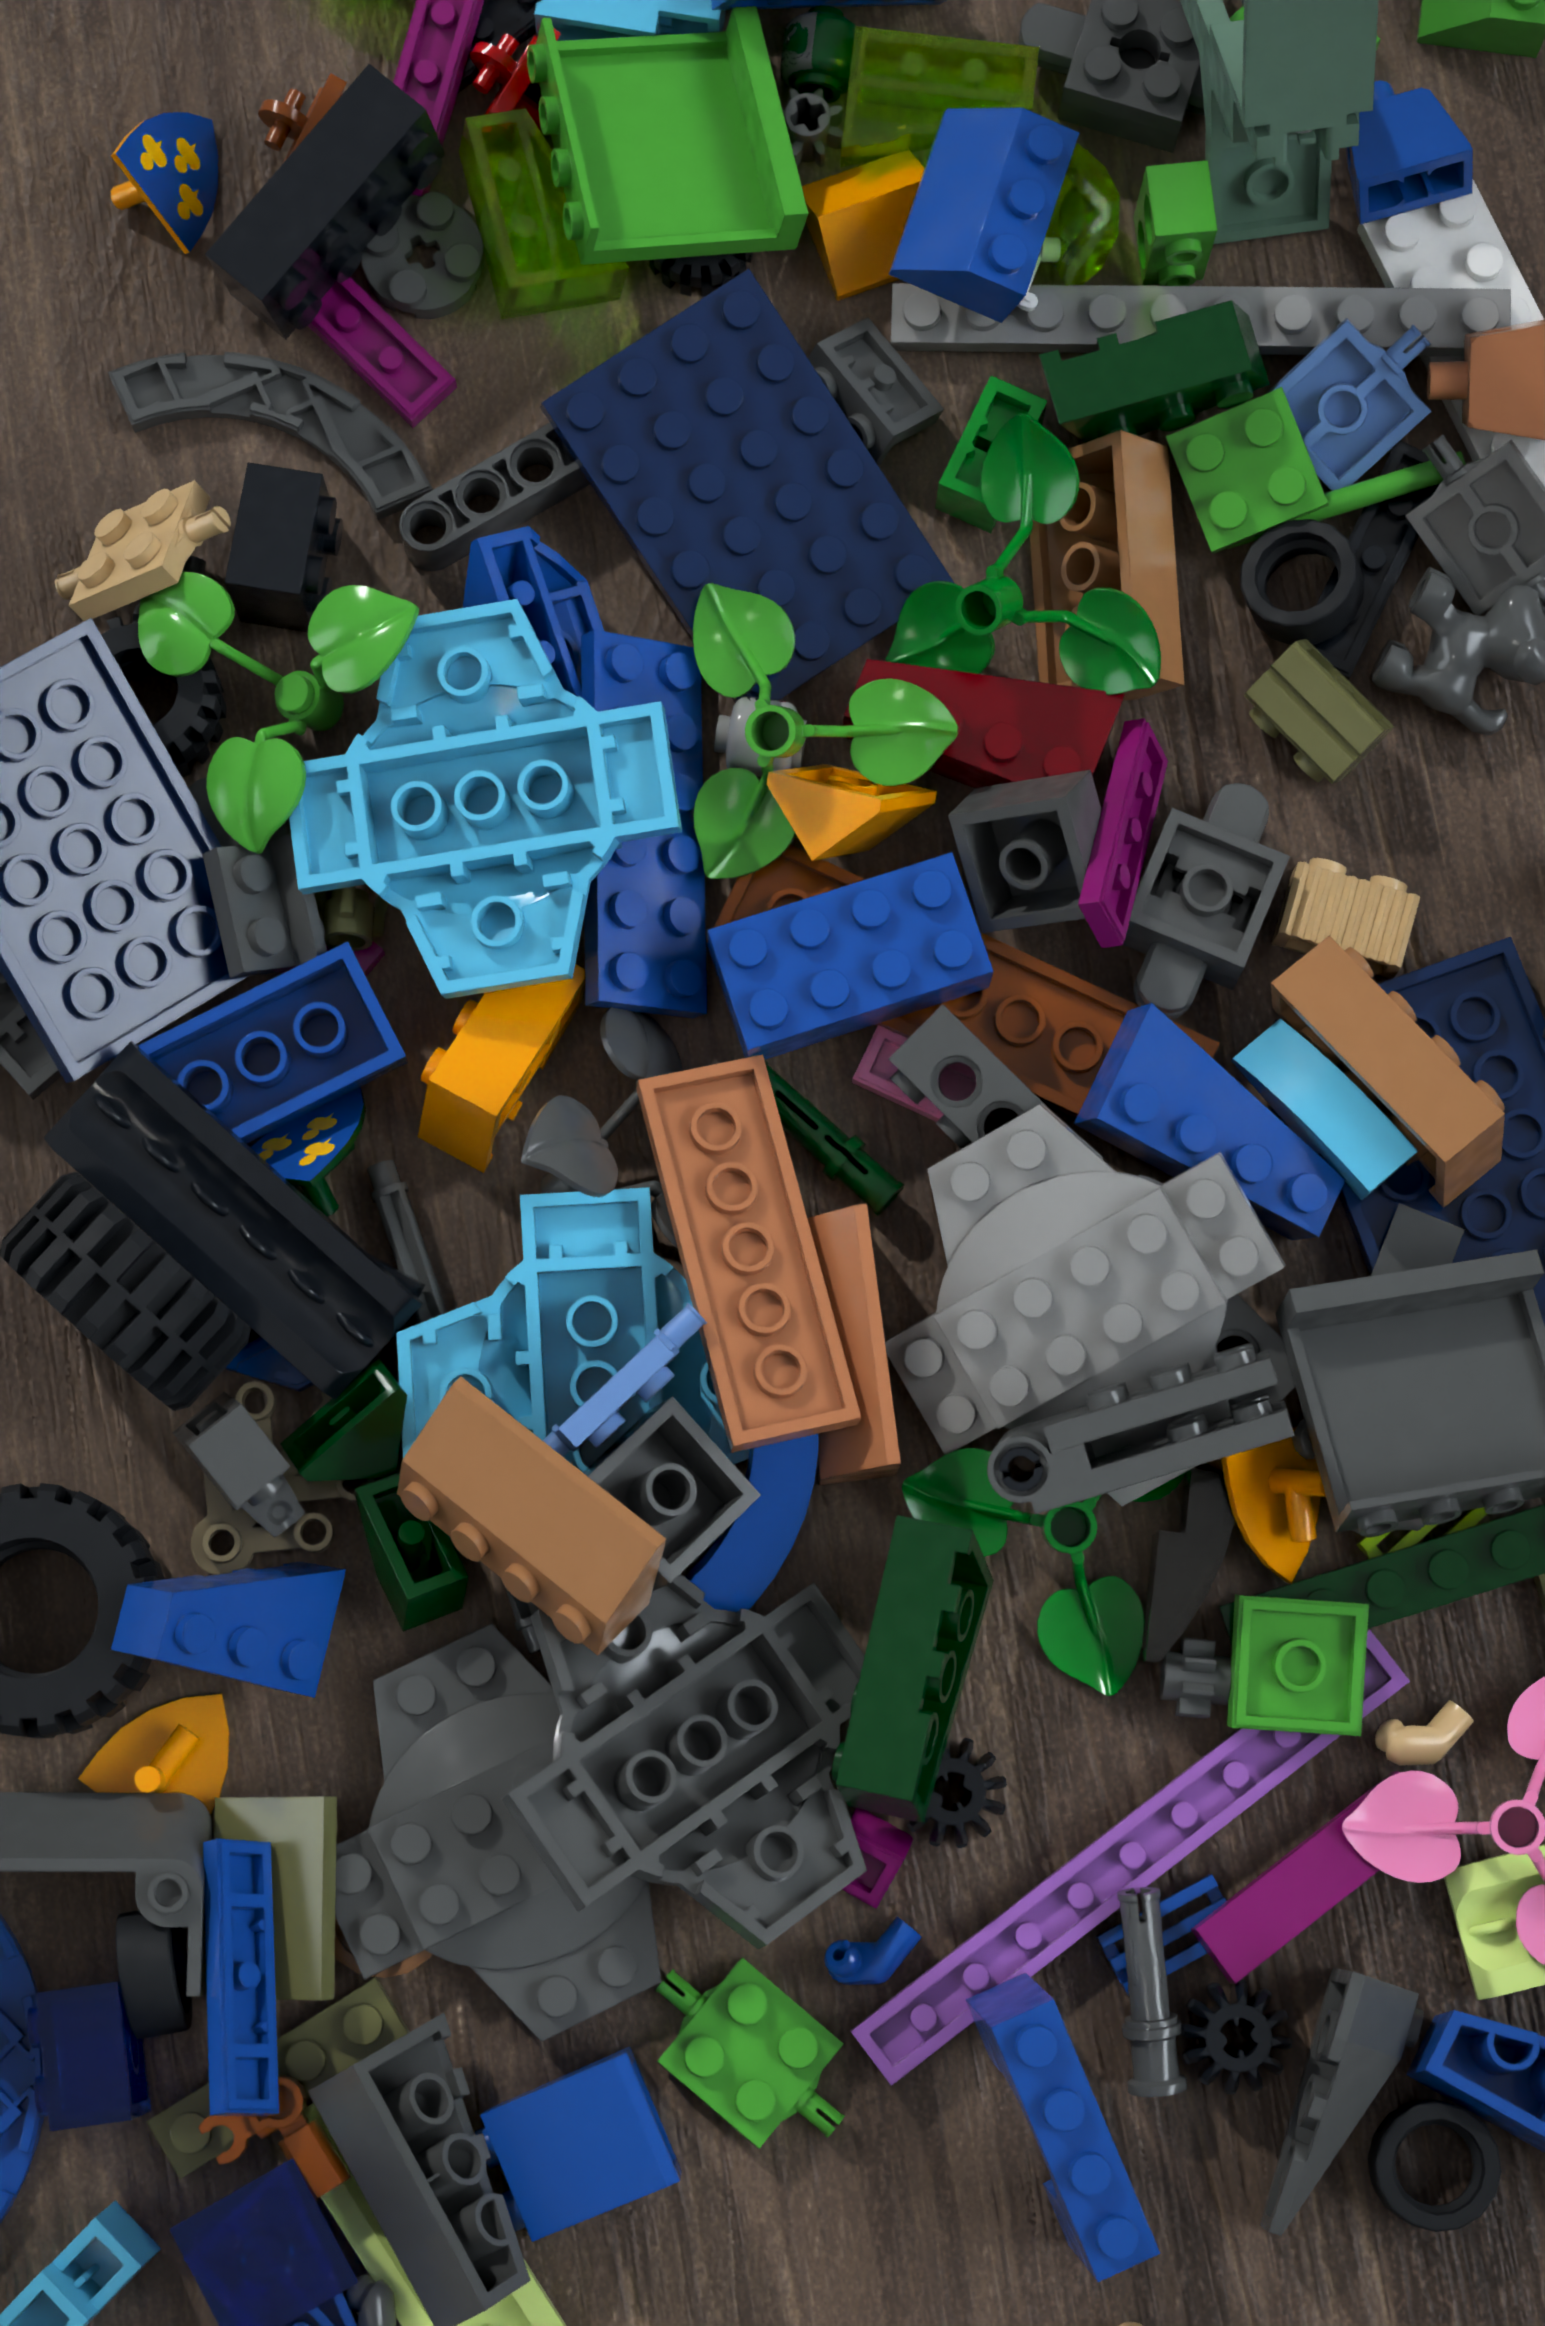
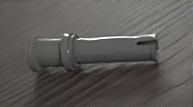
[1117,1887,1188,2097]

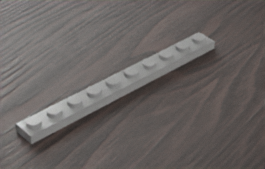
[891,283,1511,356]

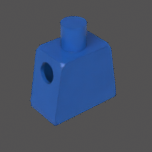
[1346,81,1473,225]

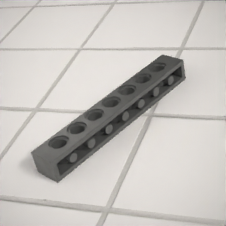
[889,1004,1295,1410]

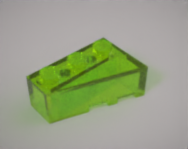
[841,26,1039,167]
[459,108,629,320]

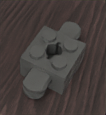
[1018,0,1205,153]
[1123,783,1290,1020]

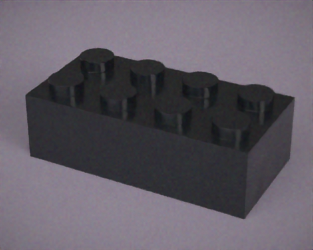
[205,64,445,340]

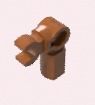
[198,2075,351,2202]

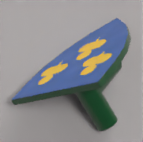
[251,1088,366,1217]

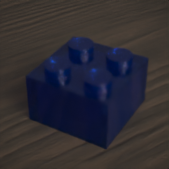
[27,1980,151,2131]
[169,2158,358,2326]

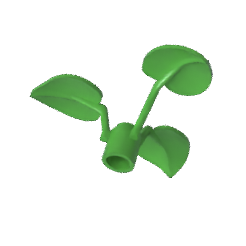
[138,572,420,854]
[693,583,959,879]

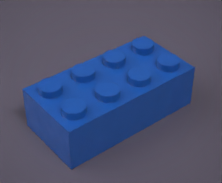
[708,852,994,1060]
[115,941,408,1144]

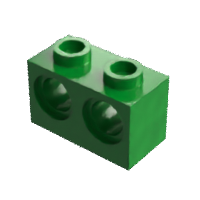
[935,375,1048,533]

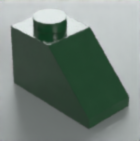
[355,1472,468,1632]

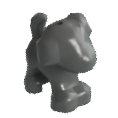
[1370,567,1545,736]

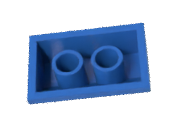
[889,108,1079,323]

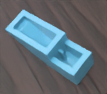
[534,0,726,41]
[1231,1018,1418,1201]
[0,2200,161,2326]

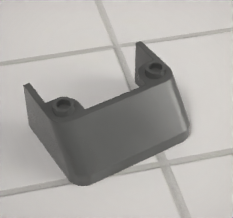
[0,1792,213,1996]

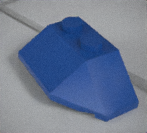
[463,526,604,698]

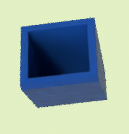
[475,2046,682,2242]

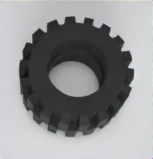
[101,614,226,778]

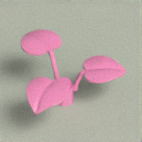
[1342,1676,1545,1965]

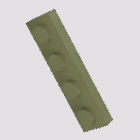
[146,1977,410,2179]

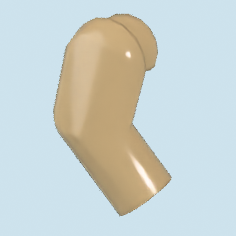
[1375,1700,1474,1766]

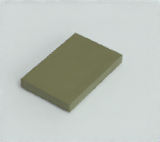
[214,1796,337,2000]

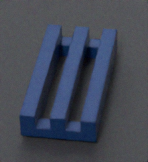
[1095,1874,1227,1996]

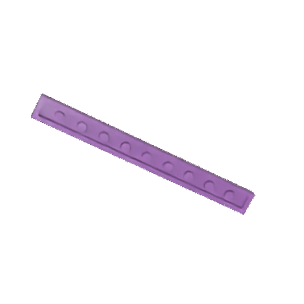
[850,1629,1410,2086]

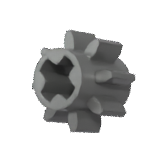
[782,88,844,167]
[1160,1638,1231,1719]

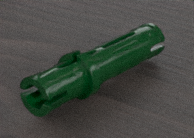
[765,1060,905,1216]

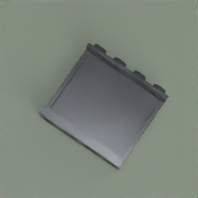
[1275,1250,1545,1536]

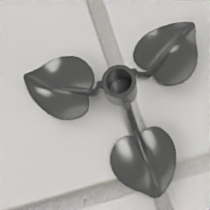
[521,1007,683,1247]

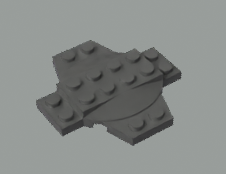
[501,1574,867,1950]
[335,1623,661,2042]

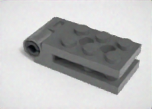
[987,1343,1295,1514]

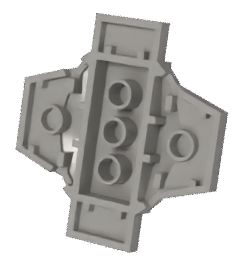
[885,1103,1285,1506]

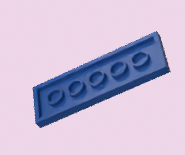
[581,629,707,1018]

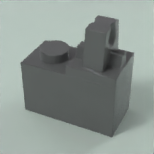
[172,1392,305,1538]

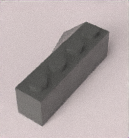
[308,2013,530,2326]

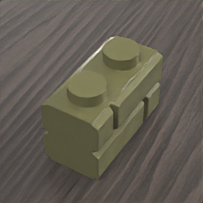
[1244,639,1395,784]

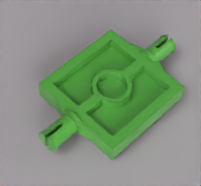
[655,1957,845,2149]

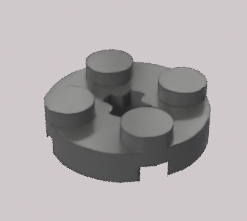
[362,191,485,320]

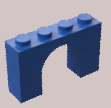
[966,1973,1161,2282]

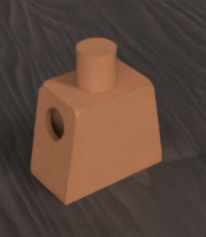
[1427,320,1545,440]

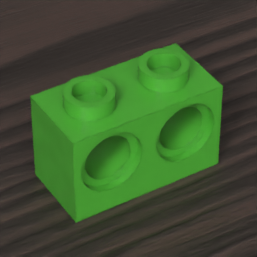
[1133,160,1217,286]

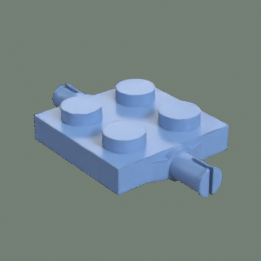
[1267,318,1432,491]
[543,1303,707,1457]

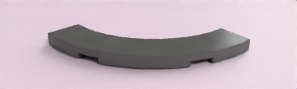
[108,352,433,520]

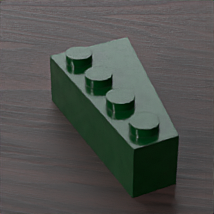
[832,1515,994,1823]

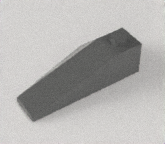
[1260,1968,1424,2236]

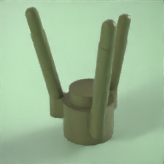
[314,886,389,951]

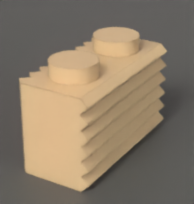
[1272,858,1420,979]

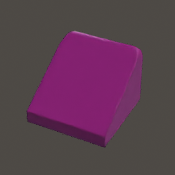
[842,1808,913,1909]

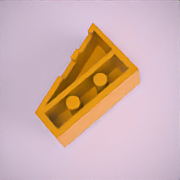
[418,964,585,1173]

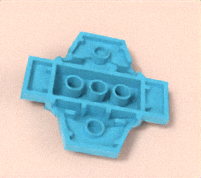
[289,599,682,999]
[396,1187,750,1472]

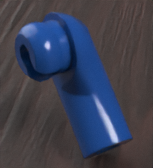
[824,1916,922,1985]

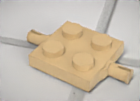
[55,480,231,621]

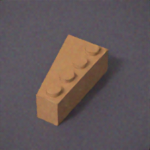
[1271,935,1505,1208]

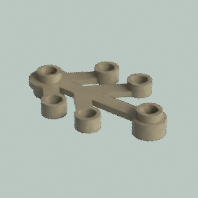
[190,1371,376,1575]

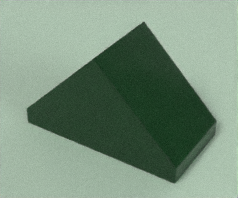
[280,1358,407,1482]

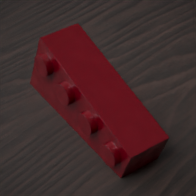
[843,659,1125,788]

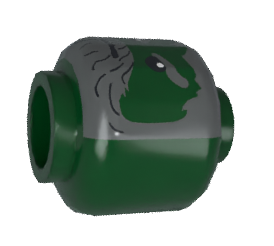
[780,5,862,103]

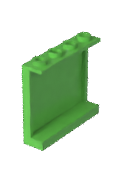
[527,6,809,265]

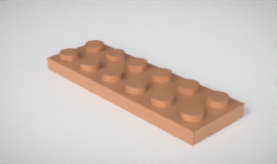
[636,1054,861,1453]

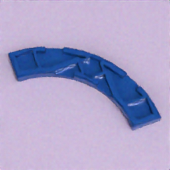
[685,1434,819,1612]
[0,1913,49,2224]

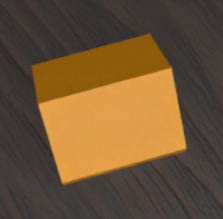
[802,149,925,301]
[766,764,937,861]

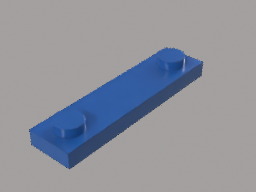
[203,1839,279,2116]

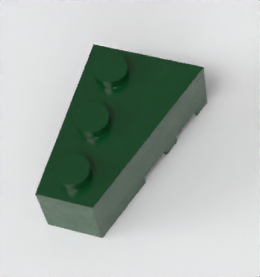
[1039,300,1270,443]

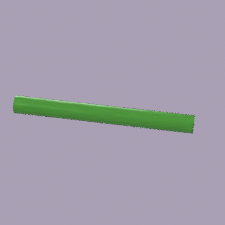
[1227,451,1465,549]

